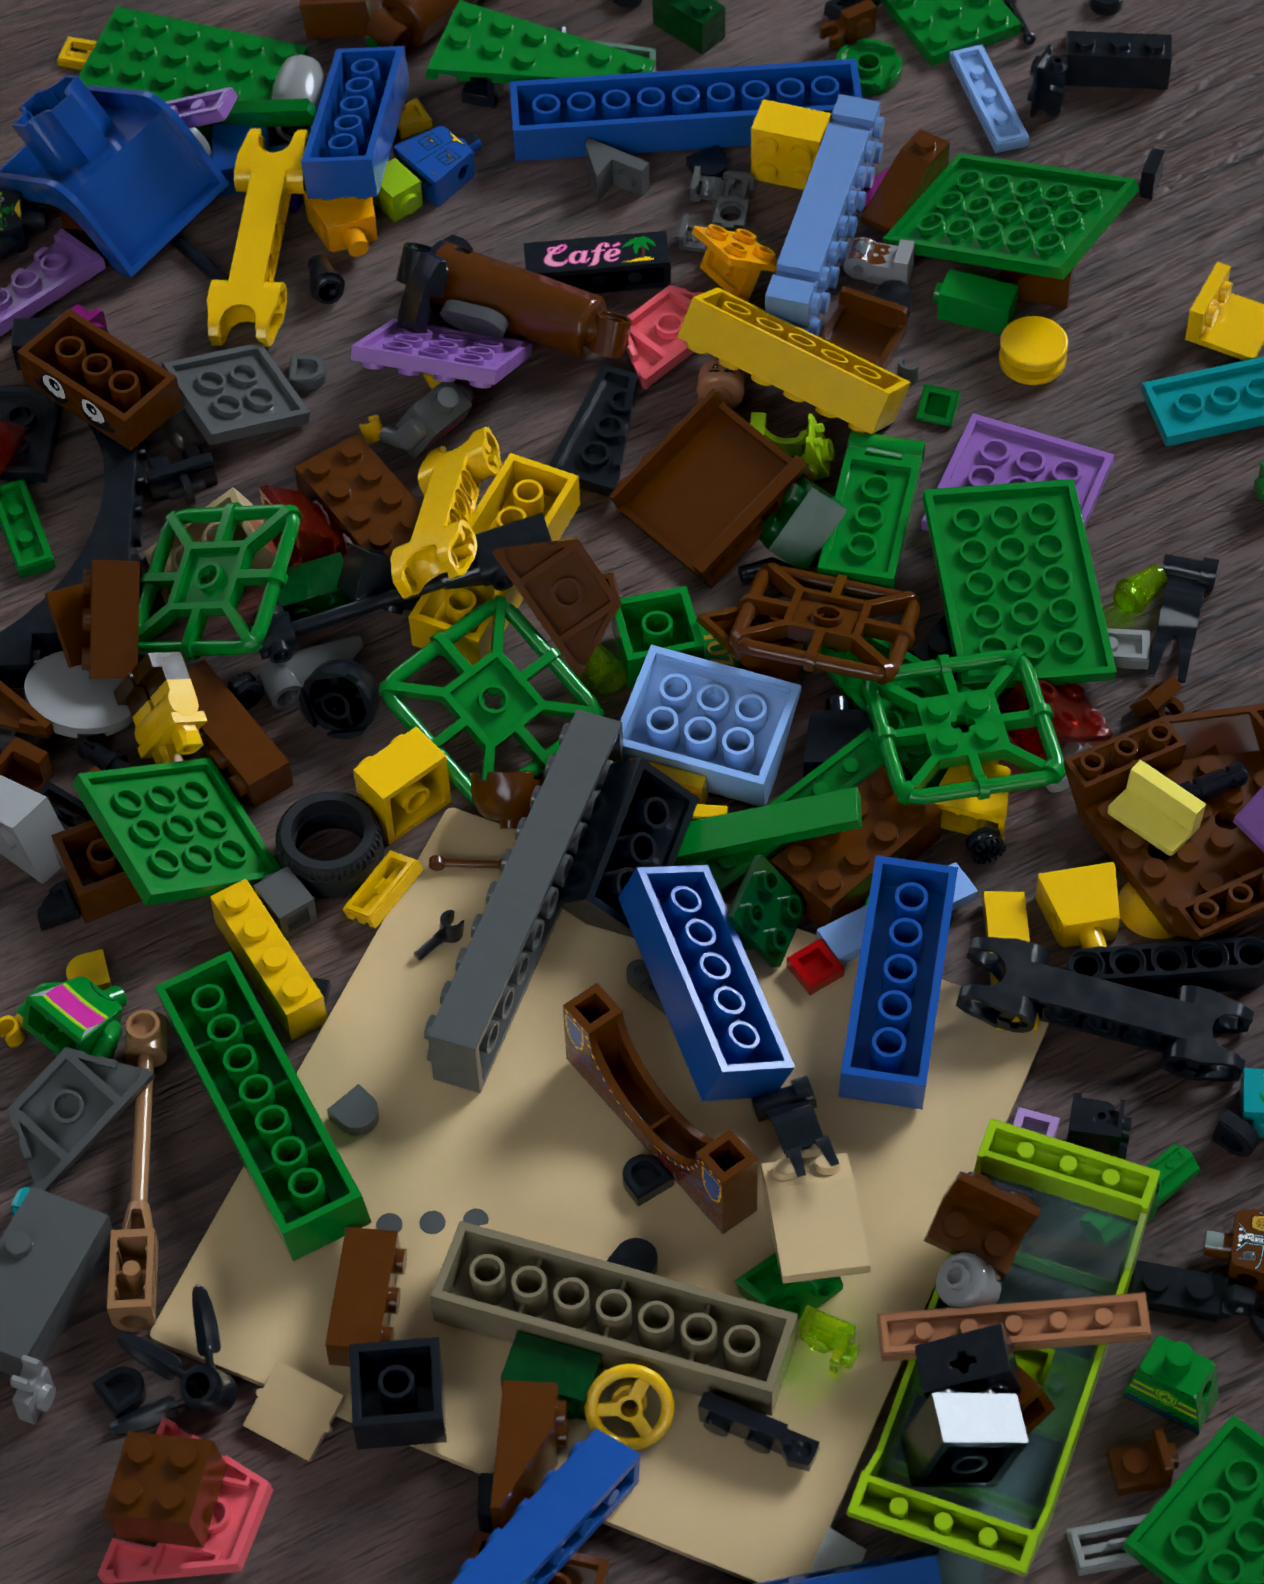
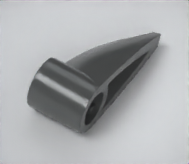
[257,635,363,710]

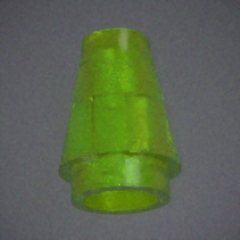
[1113,564,1167,614]
[585,643,626,695]

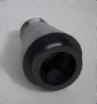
[308,255,345,304]

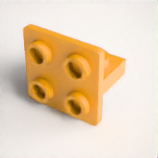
[692,224,778,302]

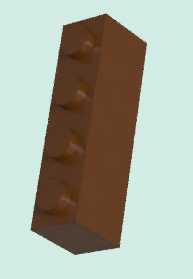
[188,661,294,808]

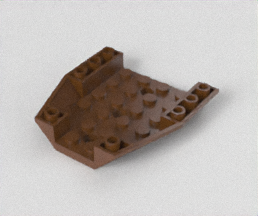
[1064,704,1264,940]

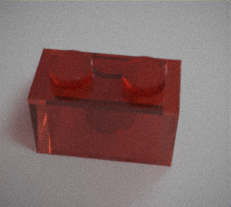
[259,484,346,566]

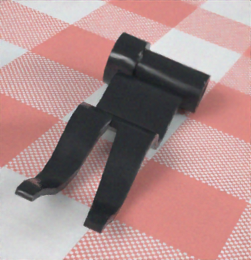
[1147,554,1219,683]
[751,1075,839,1178]

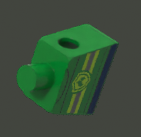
[1122,1336,1219,1435]

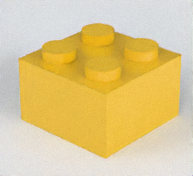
[751,99,831,190]
[353,726,452,845]

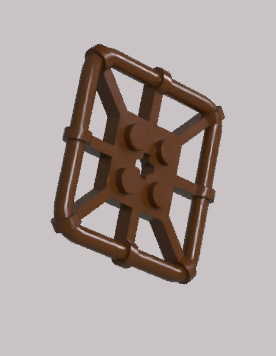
[729,562,921,685]

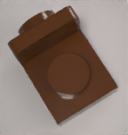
[1106,1428,1179,1497]

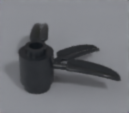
[108,1284,237,1435]

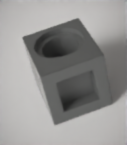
[254,866,318,939]

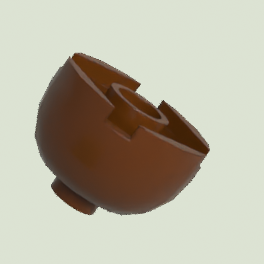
[470,771,546,829]

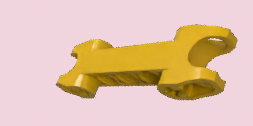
[207,128,309,348]
[390,427,502,599]

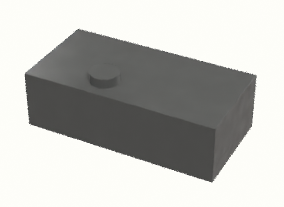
[0,1186,112,1376]

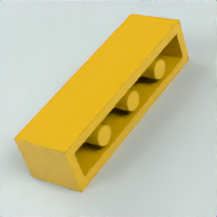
[210,879,327,1041]

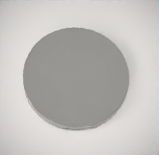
[24,651,133,738]

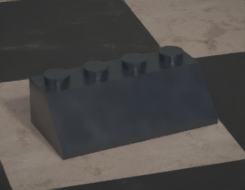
[557,757,699,938]

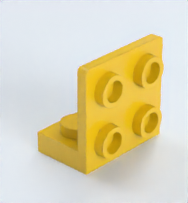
[1185,262,1264,361]

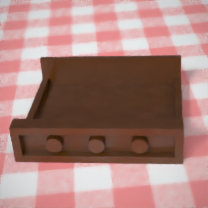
[609,389,816,589]

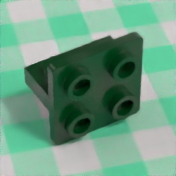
[727,855,806,968]

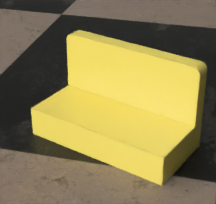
[1107,760,1206,856]

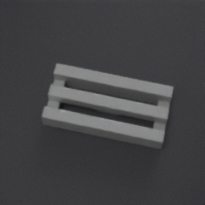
[1066,1514,1148,1576]

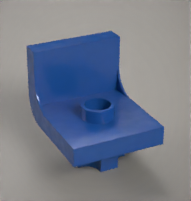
[0,75,230,278]

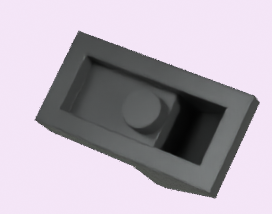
[585,138,650,200]

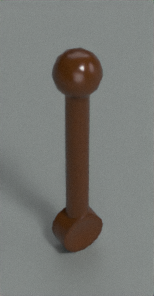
[429,855,503,871]

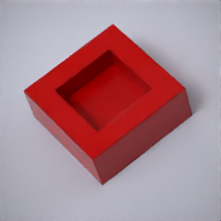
[786,938,844,995]

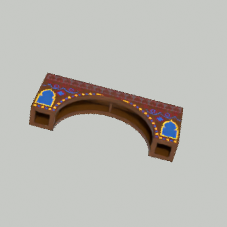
[563,983,758,1234]

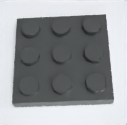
[162,342,311,445]

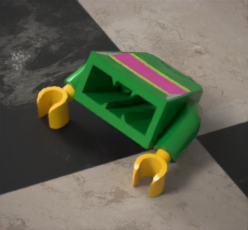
[0,976,127,1059]

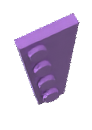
[0,229,106,336]

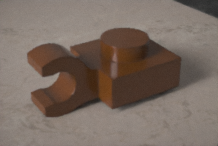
[819,0,877,50]

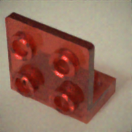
[999,680,1113,761]

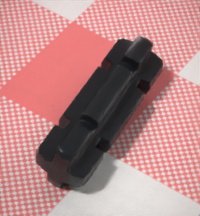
[1178,762,1249,801]

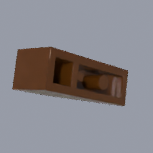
[861,129,950,233]

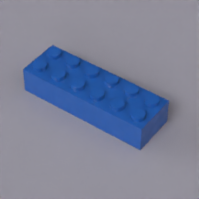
[301,46,410,200]
[838,855,958,1110]
[618,865,795,1102]

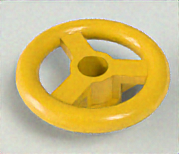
[585,1364,675,1450]

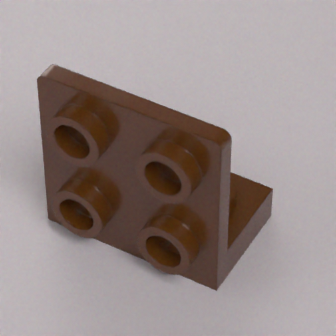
[923,1171,1041,1279]

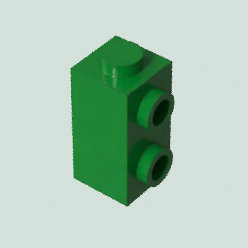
[933,269,1019,334]

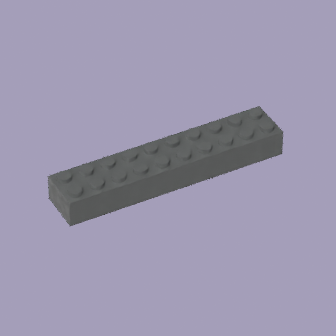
[424,709,624,1093]

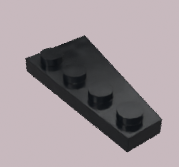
[548,364,638,497]

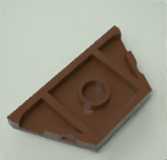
[492,537,622,677]

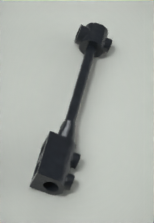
[250,513,552,664]

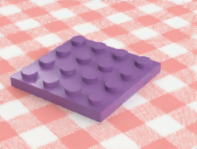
[350,318,533,388]
[921,413,1115,532]

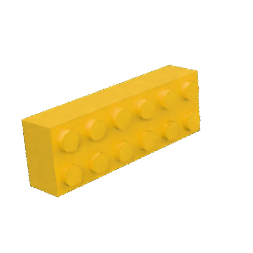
[677,288,911,434]
[409,453,580,666]

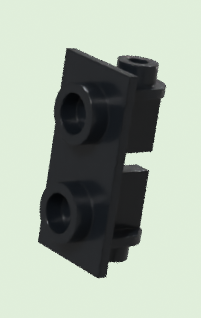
[1028,44,1068,118]

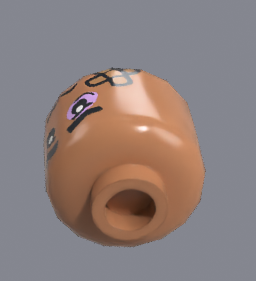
[697,358,745,409]

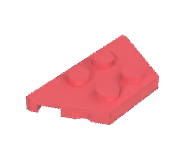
[625,285,702,389]

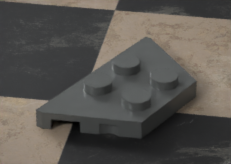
[7,1047,156,1192]

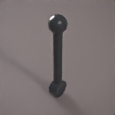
[1003,0,1036,45]

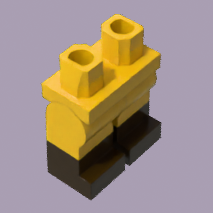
[113,652,207,764]

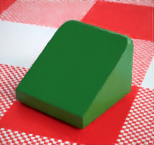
[915,384,962,428]

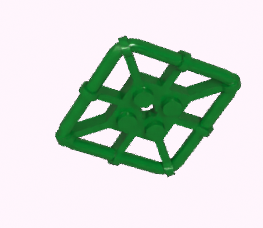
[138,502,302,660]
[379,596,604,805]
[862,648,1066,806]

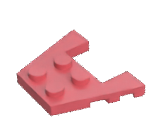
[97,1418,273,1584]

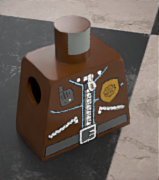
[1203,1210,1264,1296]

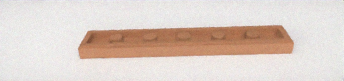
[877,1292,1152,1362]

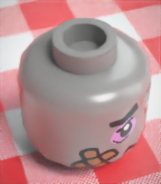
[936,1252,1002,1308]

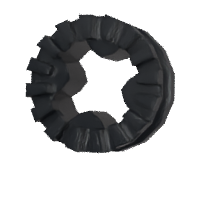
[227,672,264,710]
[965,826,1006,864]

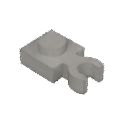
[10,1355,56,1425]

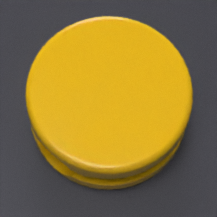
[999,316,1068,385]

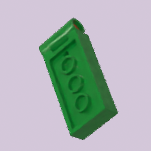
[817,430,926,589]

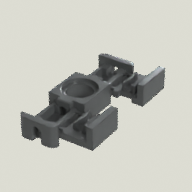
[678,166,754,252]

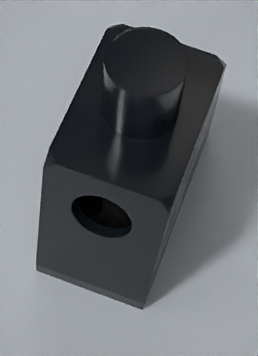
[803,695,873,778]

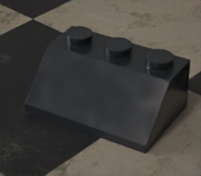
[1065,31,1172,90]

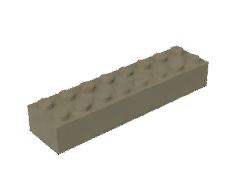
[430,1221,798,1416]

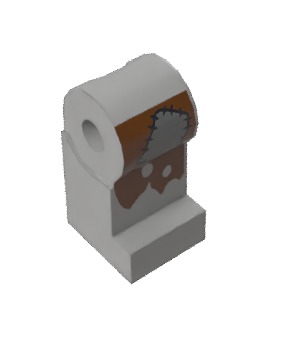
[843,237,915,285]

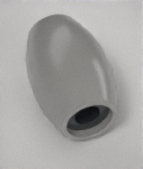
[271,55,326,142]

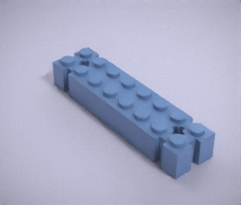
[765,94,885,337]

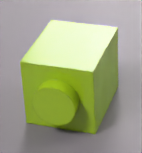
[372,158,423,222]

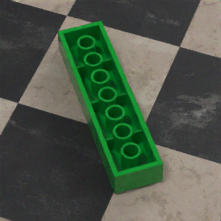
[154,951,372,1262]

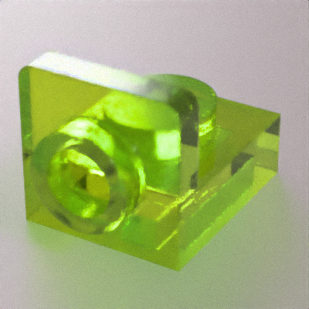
[800,1305,860,1380]

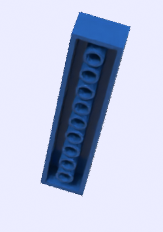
[510,59,862,161]

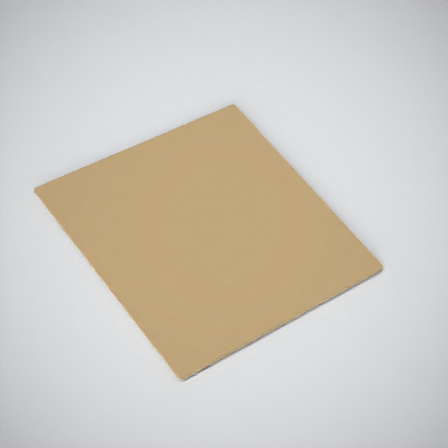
[150,808,1049,1584]

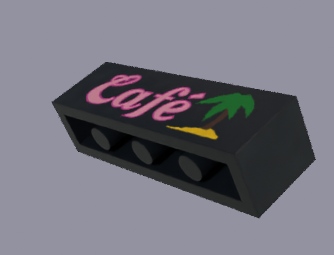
[523,231,671,294]

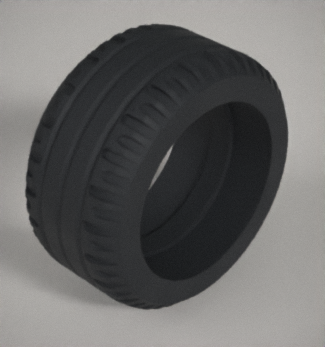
[275,791,384,899]

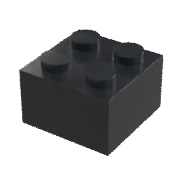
[349,1337,447,1450]
[901,1389,1029,1487]

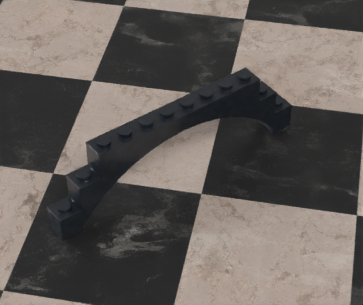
[0,317,148,688]

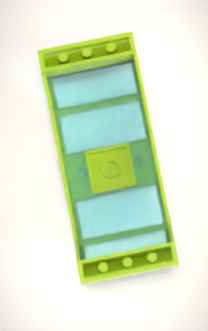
[847,1118,1160,1577]

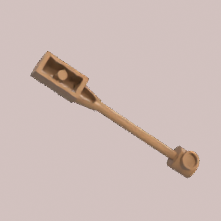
[107,1010,168,1332]

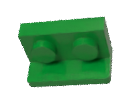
[734,1253,843,1320]

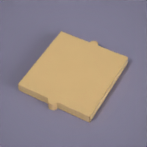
[242,1360,346,1462]

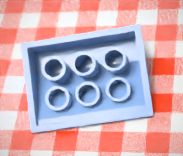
[620,645,801,807]

